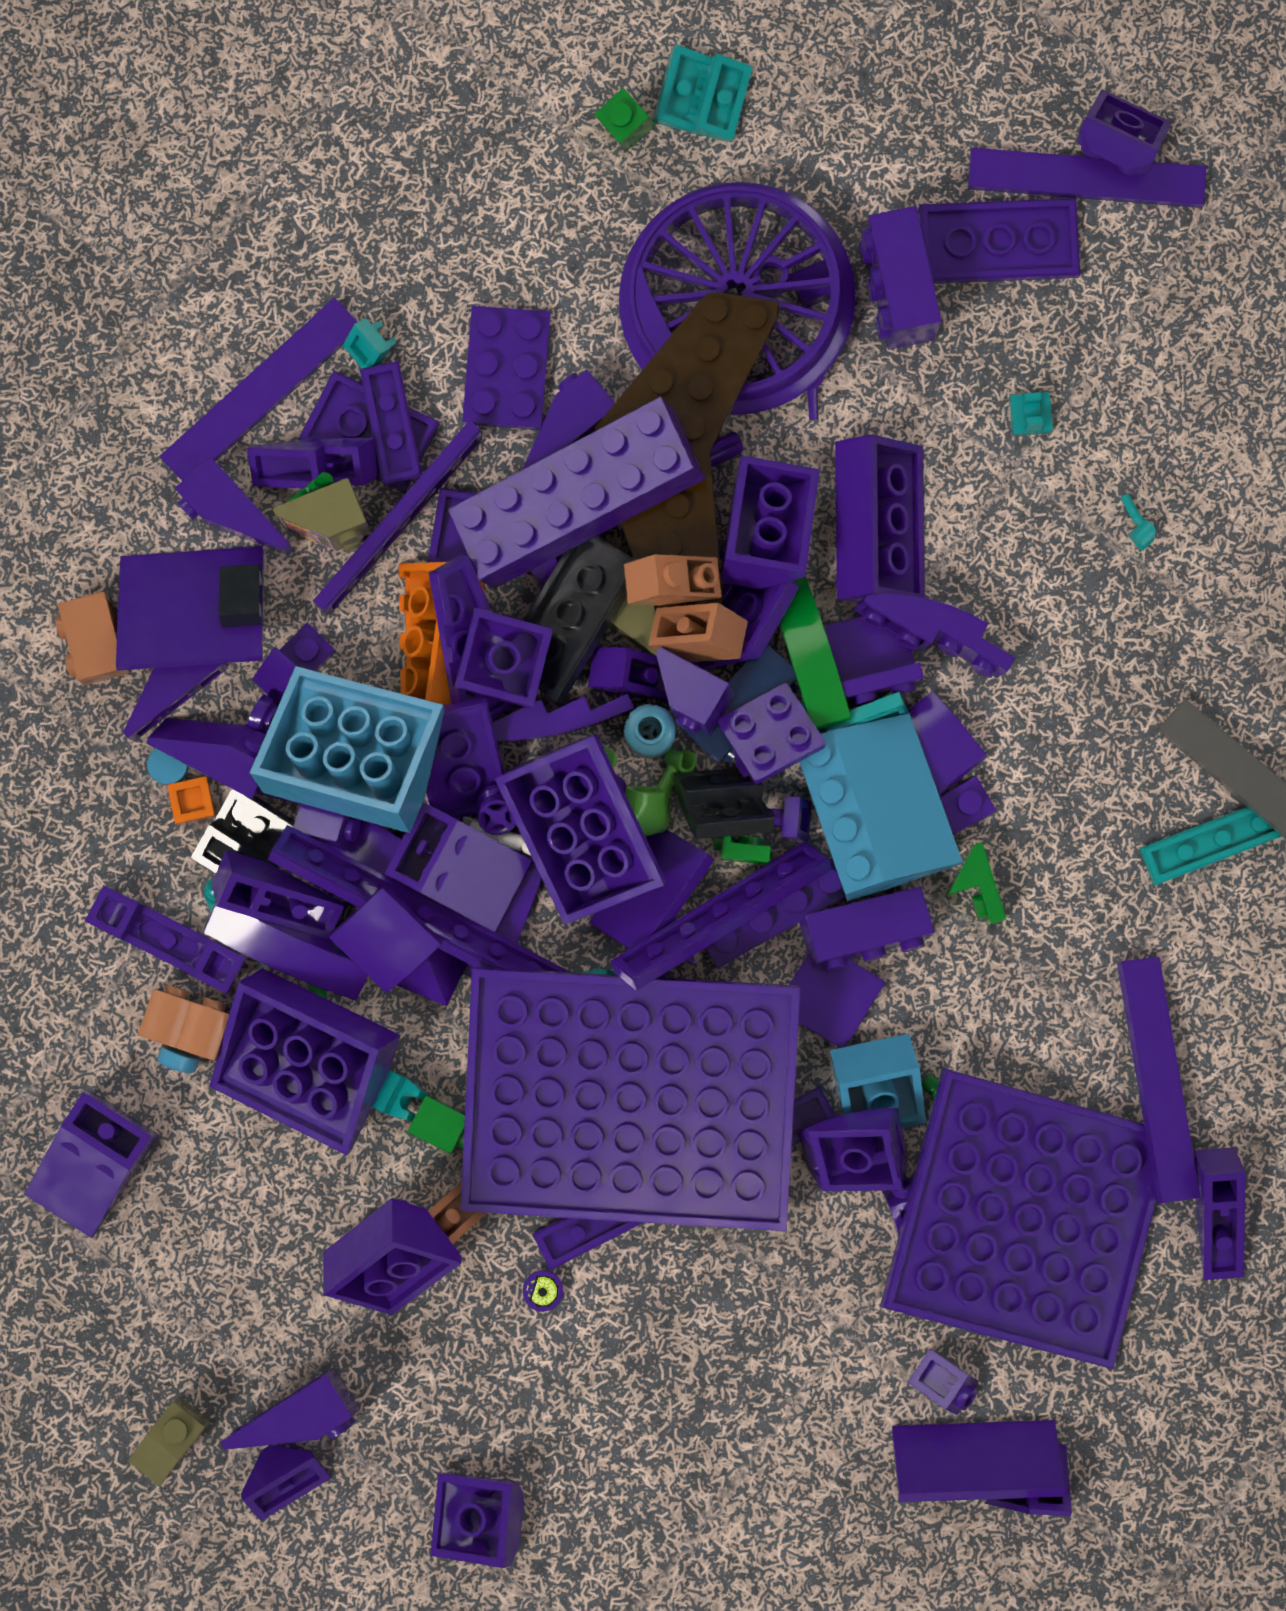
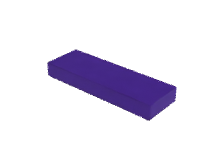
[360,361,422,487]

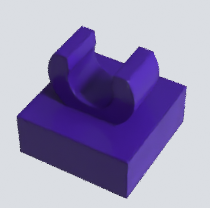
[768,797,812,842]

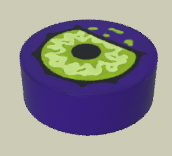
[523,1270,564,1312]

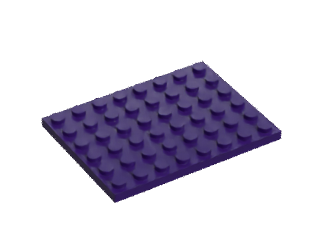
[461,967,800,1231]

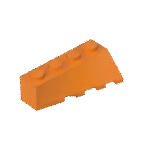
[399,562,484,705]

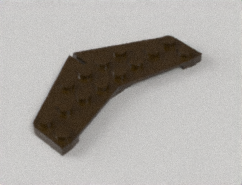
[595,292,779,608]

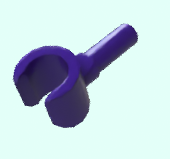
[807,376,824,420]

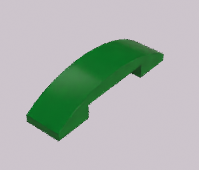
[779,576,851,730]

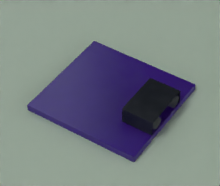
[116,546,264,671]

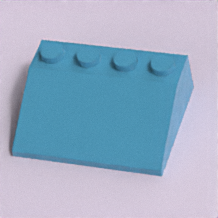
[250,666,445,833]
[799,713,963,902]

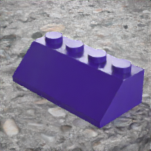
[835,434,925,603]

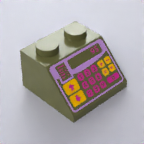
[273,478,372,553]

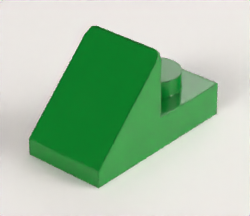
[944,842,1006,926]

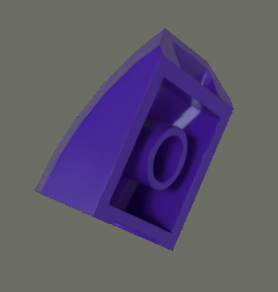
[799,1108,908,1191]

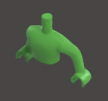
[604,748,697,836]

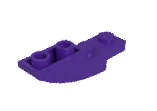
[854,594,1015,678]

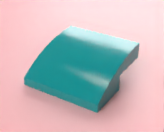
[652,44,753,142]

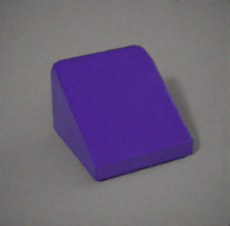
[789,260,830,308]

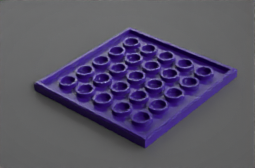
[880,1068,1157,1369]

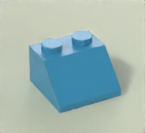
[830,1034,926,1128]

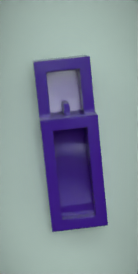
[247,438,379,488]

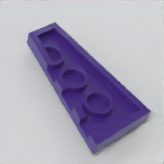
[429,555,517,720]

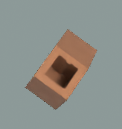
[624,554,721,605]

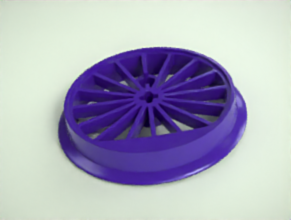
[619,182,855,415]

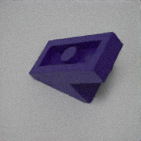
[252,622,337,706]

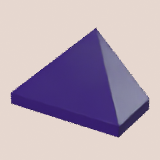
[240,1445,331,1521]

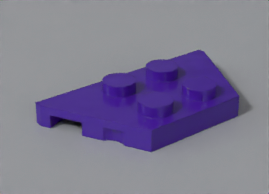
[690,580,799,670]

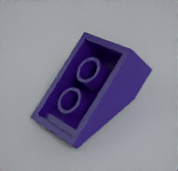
[220,1366,360,1450]

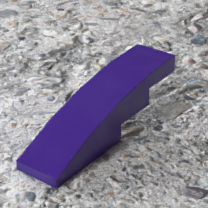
[492,694,634,743]
[204,903,368,1001]

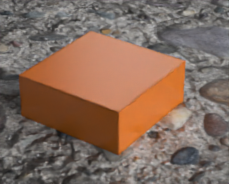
[167,776,216,825]

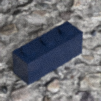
[683,645,800,766]

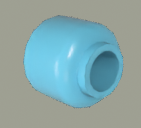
[624,704,676,759]

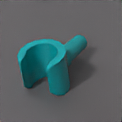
[1120,494,1156,551]

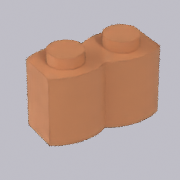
[138,984,230,1061]

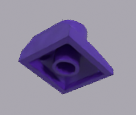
[1077,89,1172,176]
[454,608,553,708]
[430,1472,524,1568]

